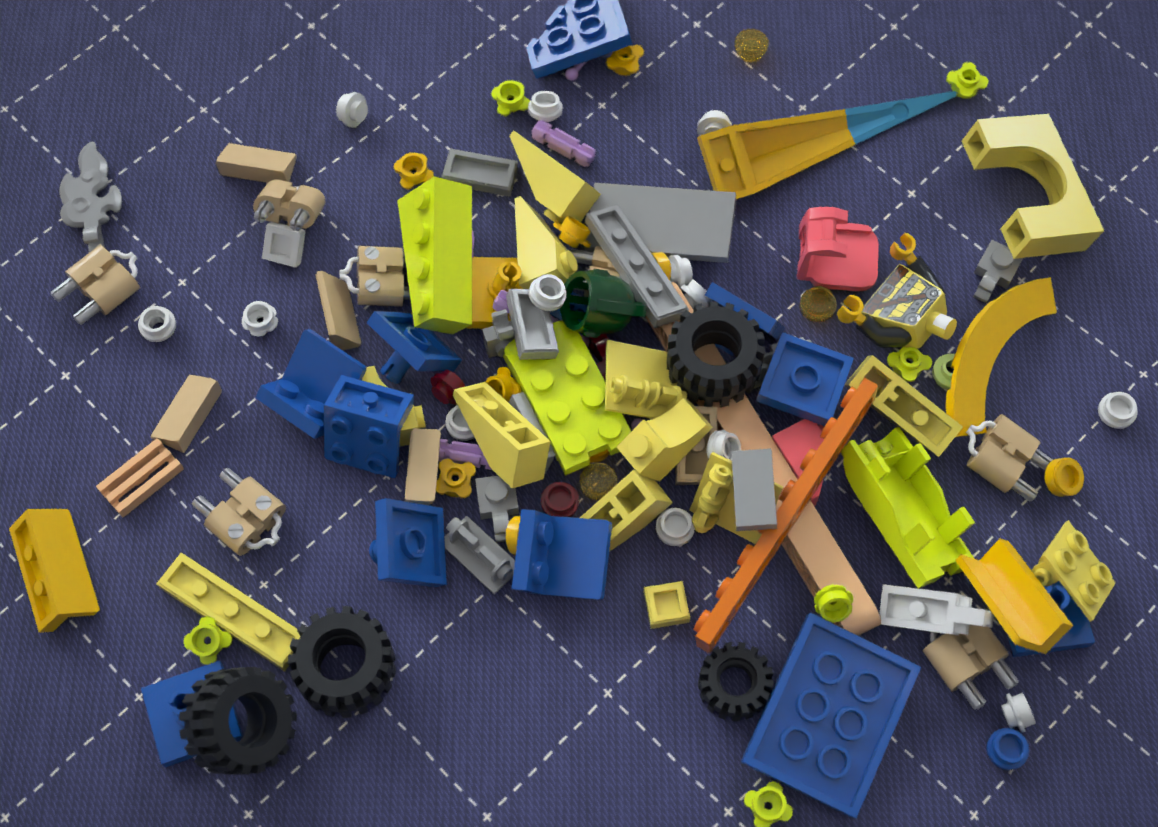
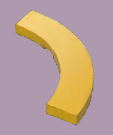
[946,277,1057,437]

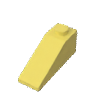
[510,130,601,224]
[515,196,578,296]
[844,355,963,457]
[453,382,551,488]
[580,470,673,552]

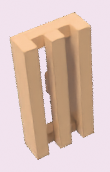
[96,438,184,518]

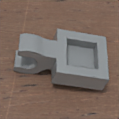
[973,240,1023,303]
[482,309,515,358]
[475,475,519,543]

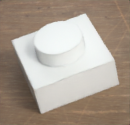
[262,222,306,268]

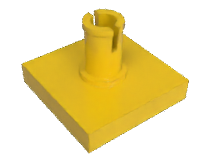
[467,257,523,329]

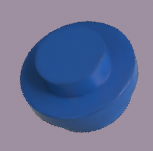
[986,728,1029,770]

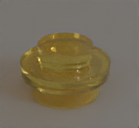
[734,29,769,62]
[800,286,837,322]
[579,463,618,500]

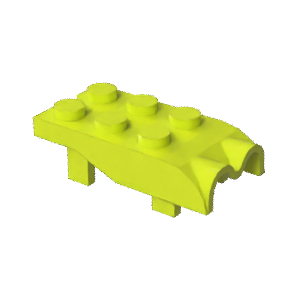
[503,321,631,476]
[841,427,975,589]

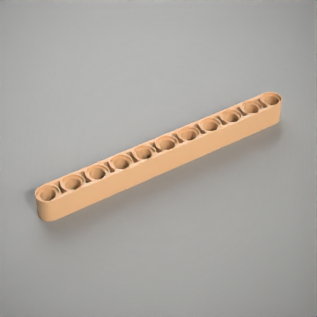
[646,282,881,636]

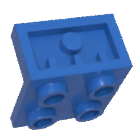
[255,329,367,439]
[324,375,414,478]
[512,509,612,600]

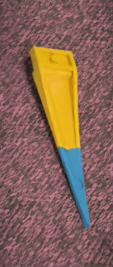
[697,91,957,200]

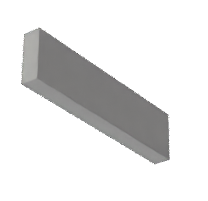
[585,204,689,328]

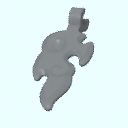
[59,142,122,253]

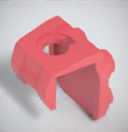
[797,207,879,291]

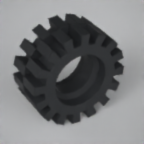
[698,642,774,721]

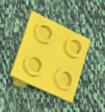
[605,340,687,419]
[689,452,783,544]
[1032,520,1115,622]

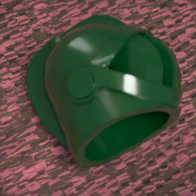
[559,269,647,338]

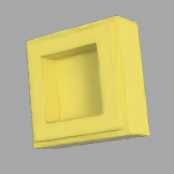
[643,581,690,629]

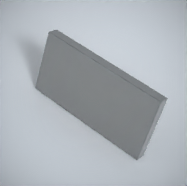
[584,183,736,263]

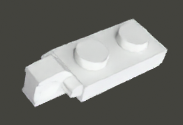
[879,584,994,635]

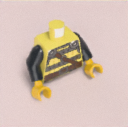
[837,233,957,349]

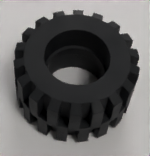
[667,301,765,407]
[288,606,396,718]
[179,667,297,774]

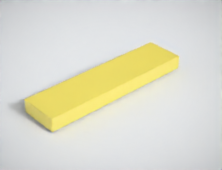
[156,553,300,671]

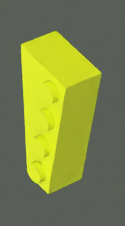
[397,176,472,335]

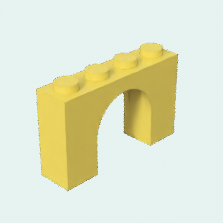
[962,114,1104,259]

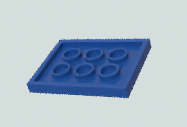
[740,613,921,819]

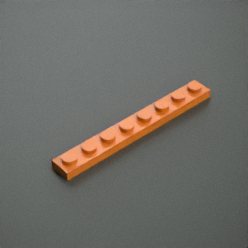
[693,378,878,654]

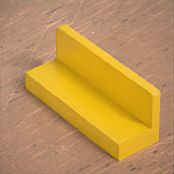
[9,509,100,633]
[955,538,1073,654]

